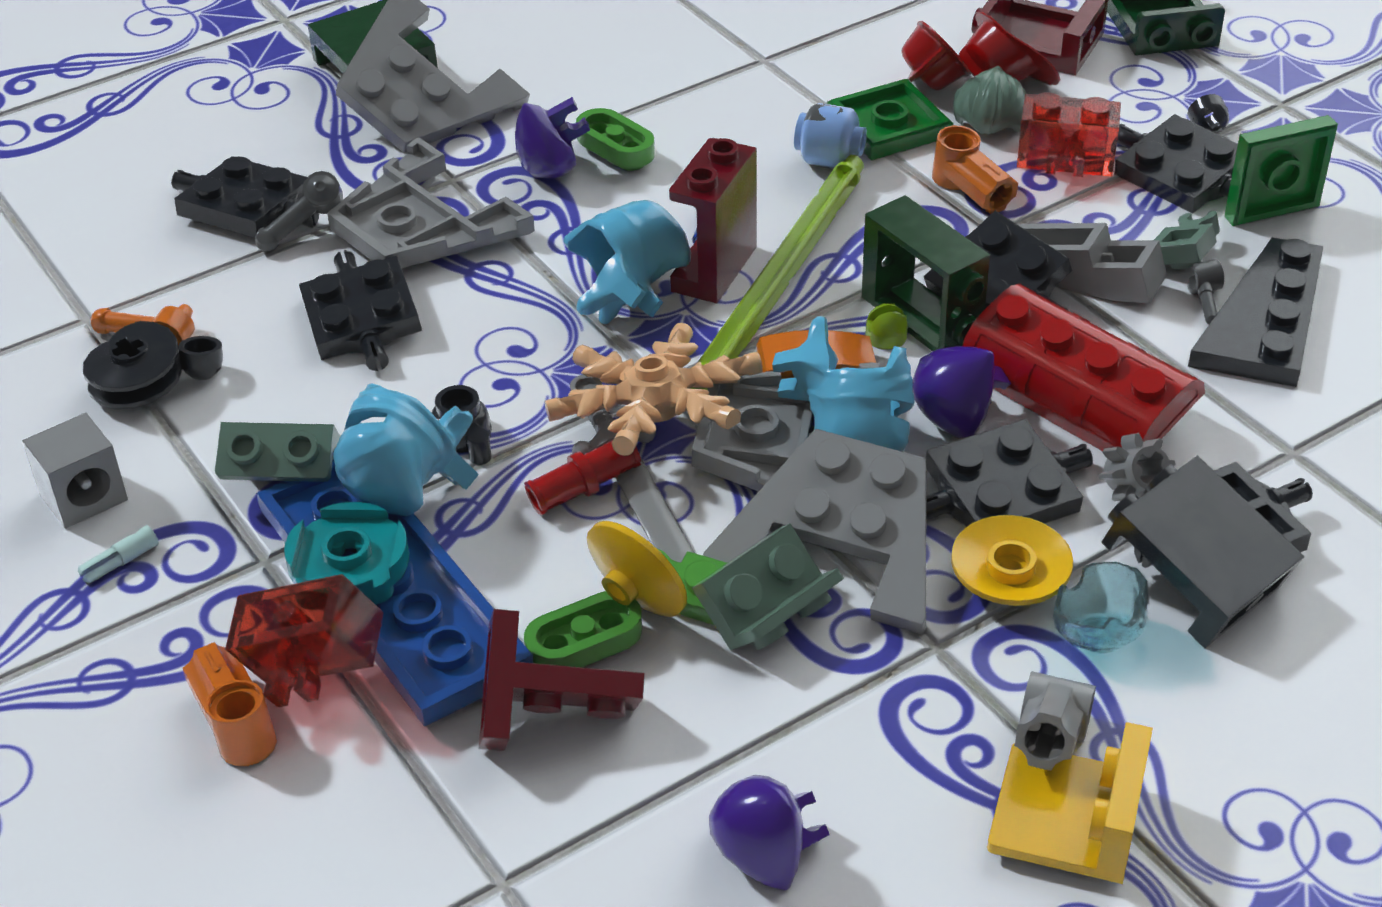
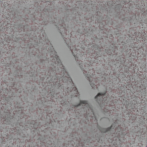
[570,375,695,563]

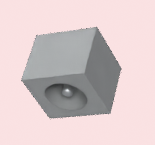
[22,413,128,529]

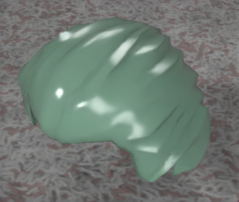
[953,66,1032,135]

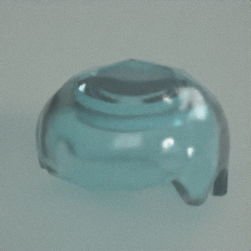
[1053,562,1149,654]

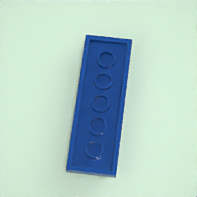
[256,460,533,727]

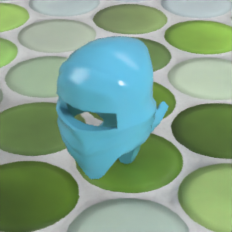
[563,200,691,324]
[772,316,915,452]
[333,383,479,516]

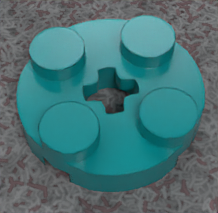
[284,502,409,605]

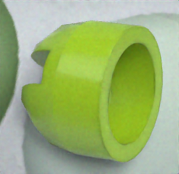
[865,303,908,350]

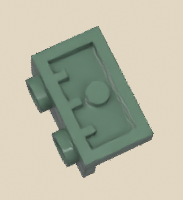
[215,422,340,482]
[692,523,844,650]

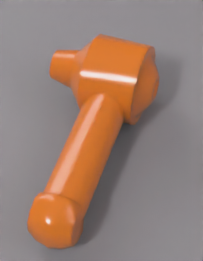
[91,304,195,346]

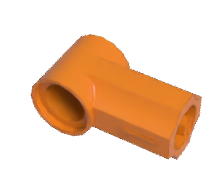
[932,125,1018,214]
[183,642,277,766]

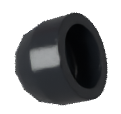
[1187,94,1229,132]
[178,336,223,381]

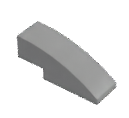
[1017,223,1167,303]

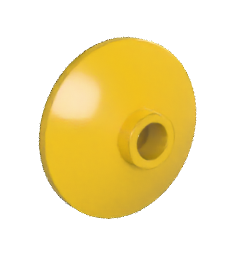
[951,515,1073,606]
[587,521,687,617]

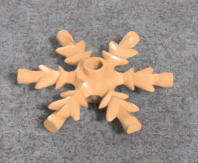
[545,323,763,456]

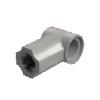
[1014,671,1096,770]

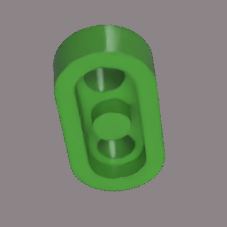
[576,108,655,171]
[524,591,642,667]

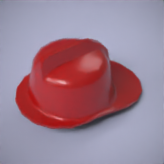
[959,12,1061,85]
[901,21,971,90]

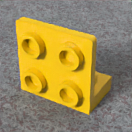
[987,722,1153,884]

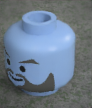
[794,103,867,168]

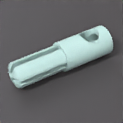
[78,525,159,584]

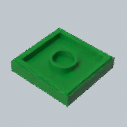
[827,79,953,161]
[1224,115,1338,226]

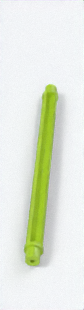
[690,155,864,390]

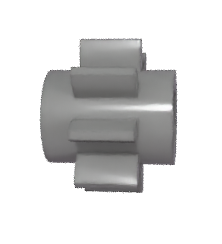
[1099,433,1176,501]

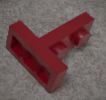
[478,609,645,751]

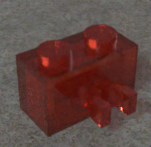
[1017,93,1121,177]
[225,574,383,707]

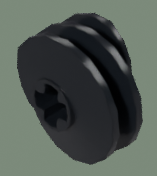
[83,321,183,409]

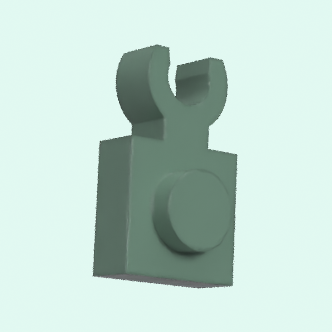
[1154,211,1220,269]

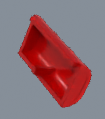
[962,284,1205,451]

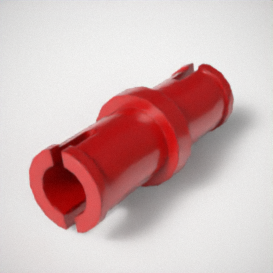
[524,440,641,516]

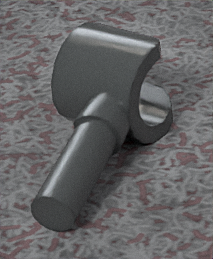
[1187,259,1224,324]

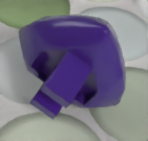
[515,97,590,178]
[912,346,1011,439]
[709,775,830,891]

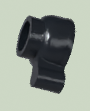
[431,385,492,465]

